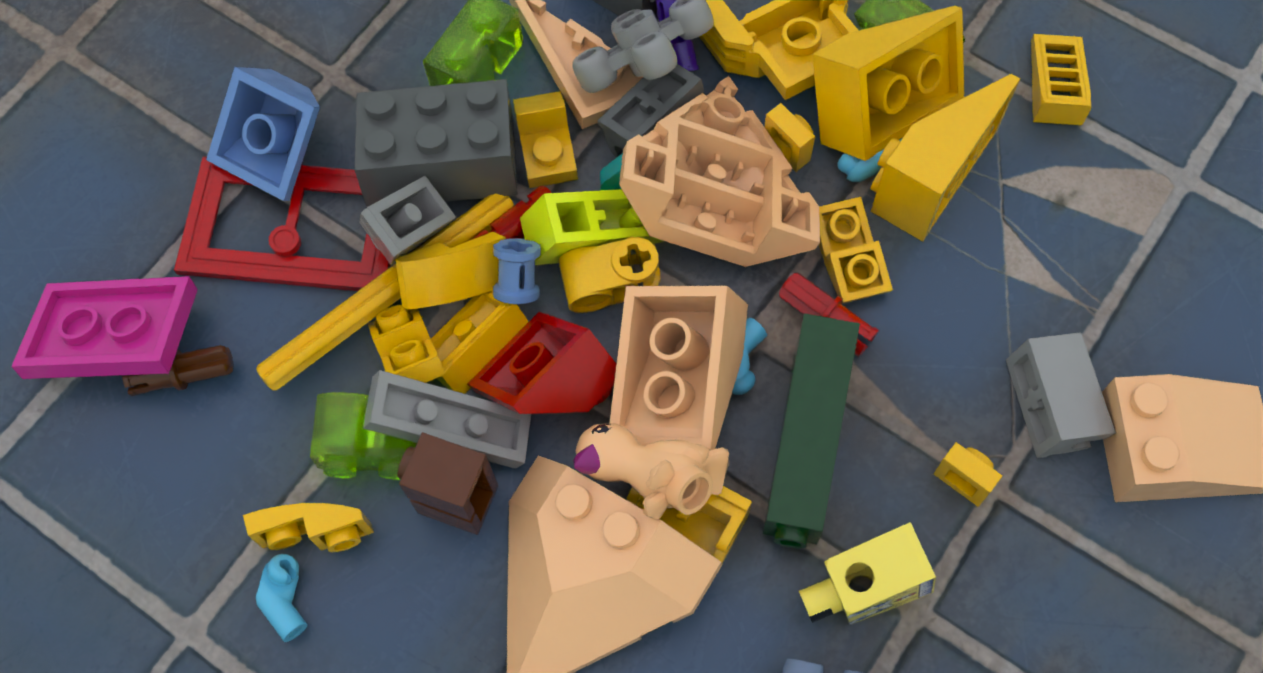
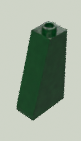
[763,313,860,549]

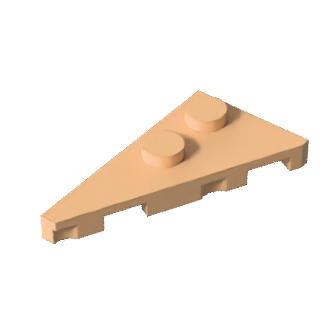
[509,0,643,129]

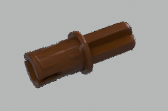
[122,345,234,396]

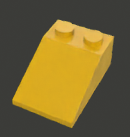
[812,6,964,161]
[870,74,1021,242]

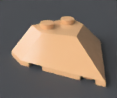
[619,76,820,267]
[506,455,723,673]

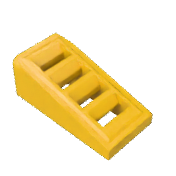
[1031,34,1091,125]

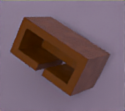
[397,432,499,535]

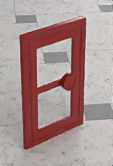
[174,156,391,291]

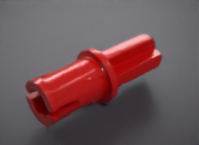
[779,272,879,358]

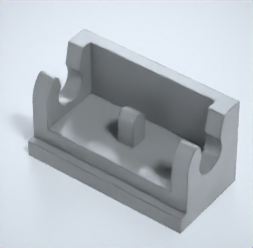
[1006,332,1116,458]

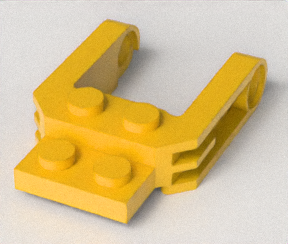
[699,0,859,100]

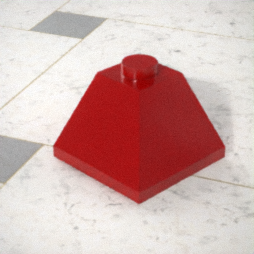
[467,312,617,414]

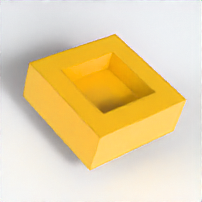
[764,103,815,172]
[934,442,1003,507]

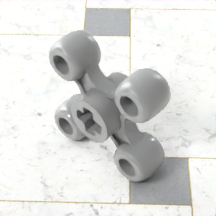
[572,0,714,93]

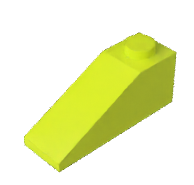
[520,189,664,265]

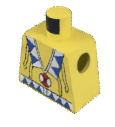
[799,522,936,624]

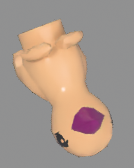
[573,423,729,520]

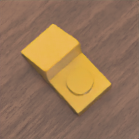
[513,91,578,188]

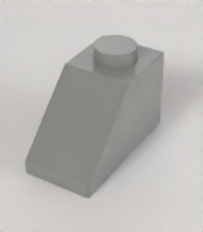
[359,176,456,264]

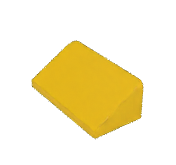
[431,291,529,394]

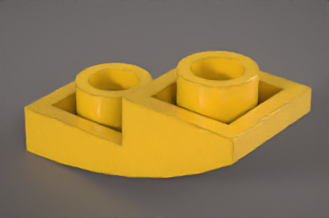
[819,197,893,304]
[395,232,506,310]
[367,305,446,383]
[243,503,374,552]

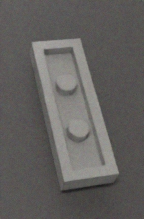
[363,370,531,469]

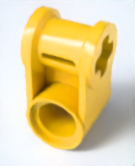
[558,237,661,313]

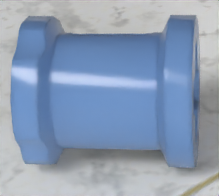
[493,238,541,304]

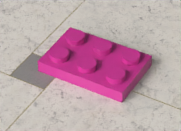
[11,276,198,379]

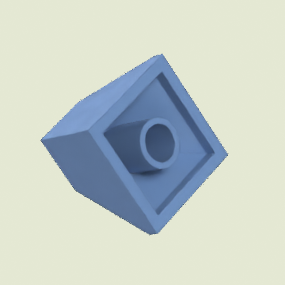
[206,67,320,201]

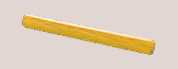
[256,193,514,391]

